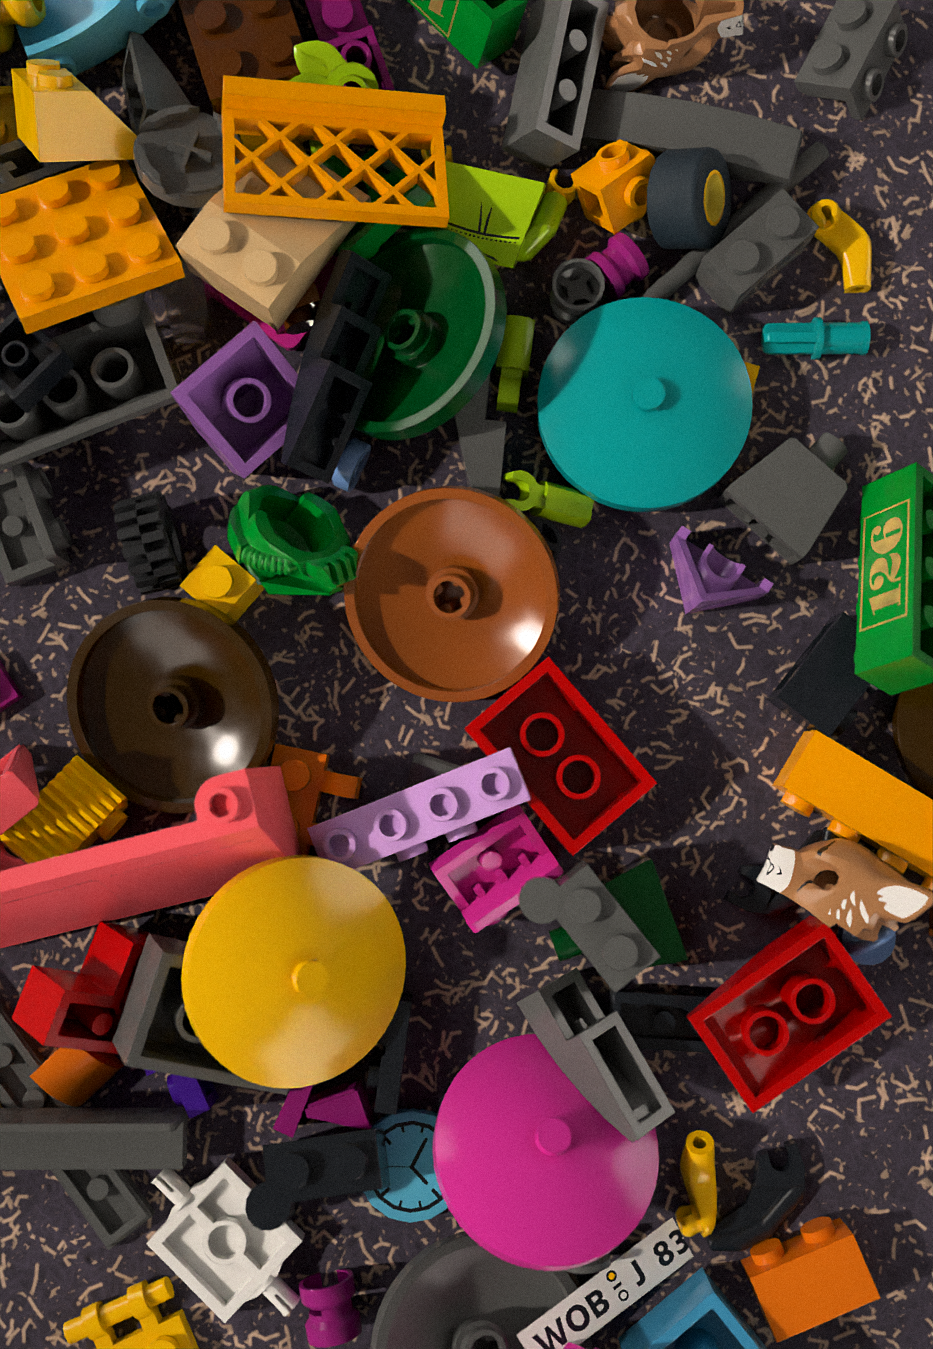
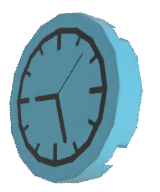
[364,1108,448,1223]

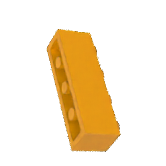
[772,730,933,892]

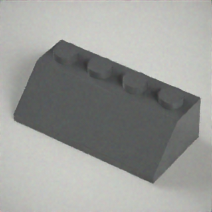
[0,302,182,471]

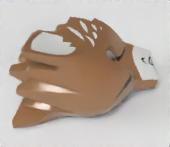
[602,0,744,92]
[756,838,933,942]

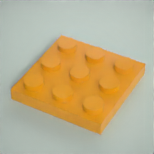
[0,160,185,335]

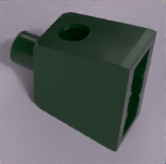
[548,856,688,975]

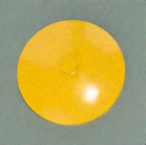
[181,855,406,1089]

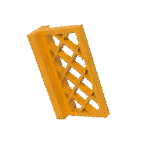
[221,75,450,228]

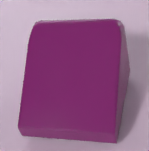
[304,1078,374,1130]

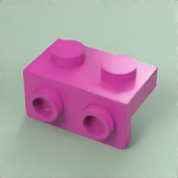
[428,805,564,933]

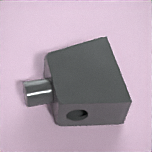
[717,432,848,565]

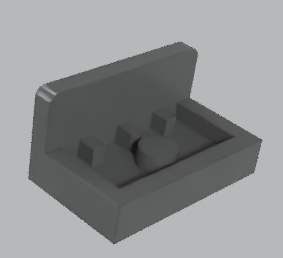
[794,0,908,120]
[0,461,72,587]

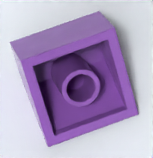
[170,321,298,479]

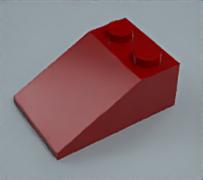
[686,915,892,1113]

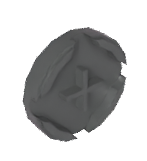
[133,104,243,208]

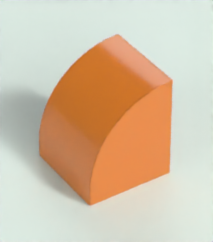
[29,1048,124,1106]

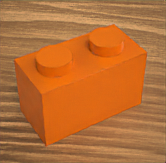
[740,1216,880,1343]

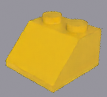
[11,59,137,162]

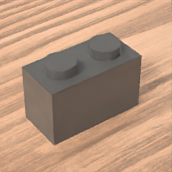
[694,188,819,316]

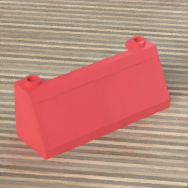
[0,766,302,948]

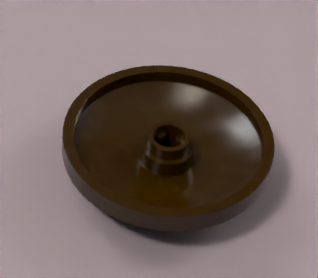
[67,597,279,813]

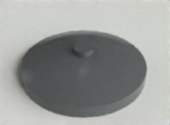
[370,1231,592,1349]

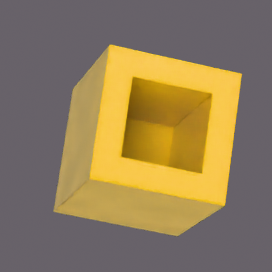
[179,545,265,621]

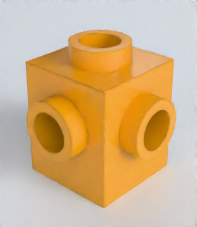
[571,139,656,234]

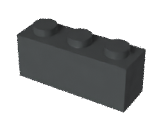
[501,0,609,170]

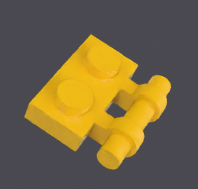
[63,1276,199,1349]

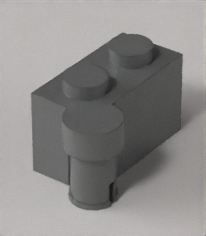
[519,860,660,993]

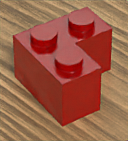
[11,921,149,1054]

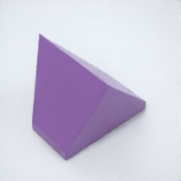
[669,526,773,615]

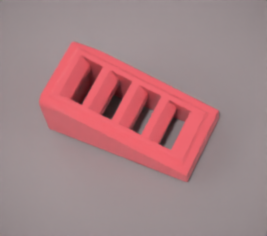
[0,744,39,835]

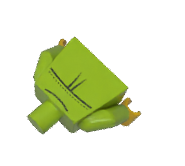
[421,145,576,268]

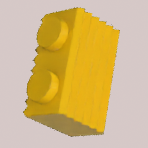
[0,755,128,864]

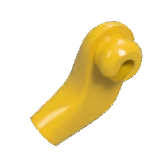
[807,199,872,293]
[675,1130,717,1238]

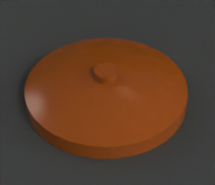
[344,486,560,702]

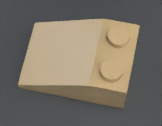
[176,149,371,331]

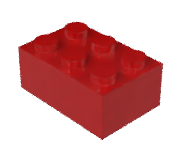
[464,656,657,856]

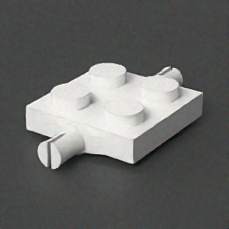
[146,1157,305,1323]

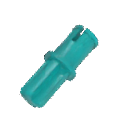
[761,317,871,360]

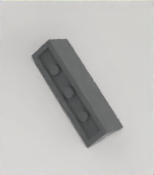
[0,1107,188,1170]

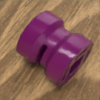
[299,1268,362,1348]

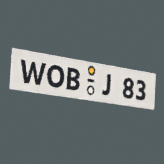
[516,1217,694,1349]

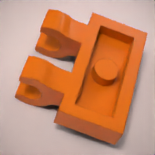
[270,743,363,855]

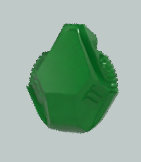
[227,485,358,595]

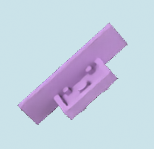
[307,747,532,869]

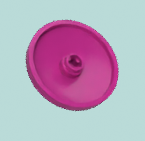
[433,1034,659,1271]

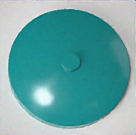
[537,297,753,512]

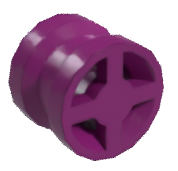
[585,232,650,301]

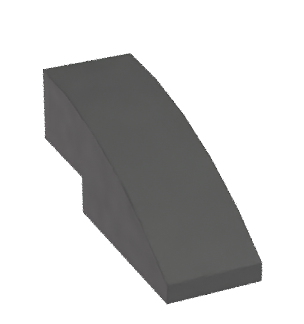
[516,967,675,1142]

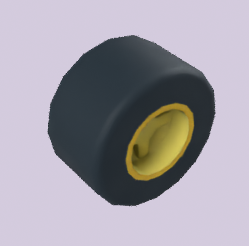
[647,147,732,249]

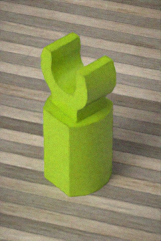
[496,315,536,413]
[503,470,594,528]

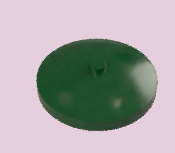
[354,228,507,440]

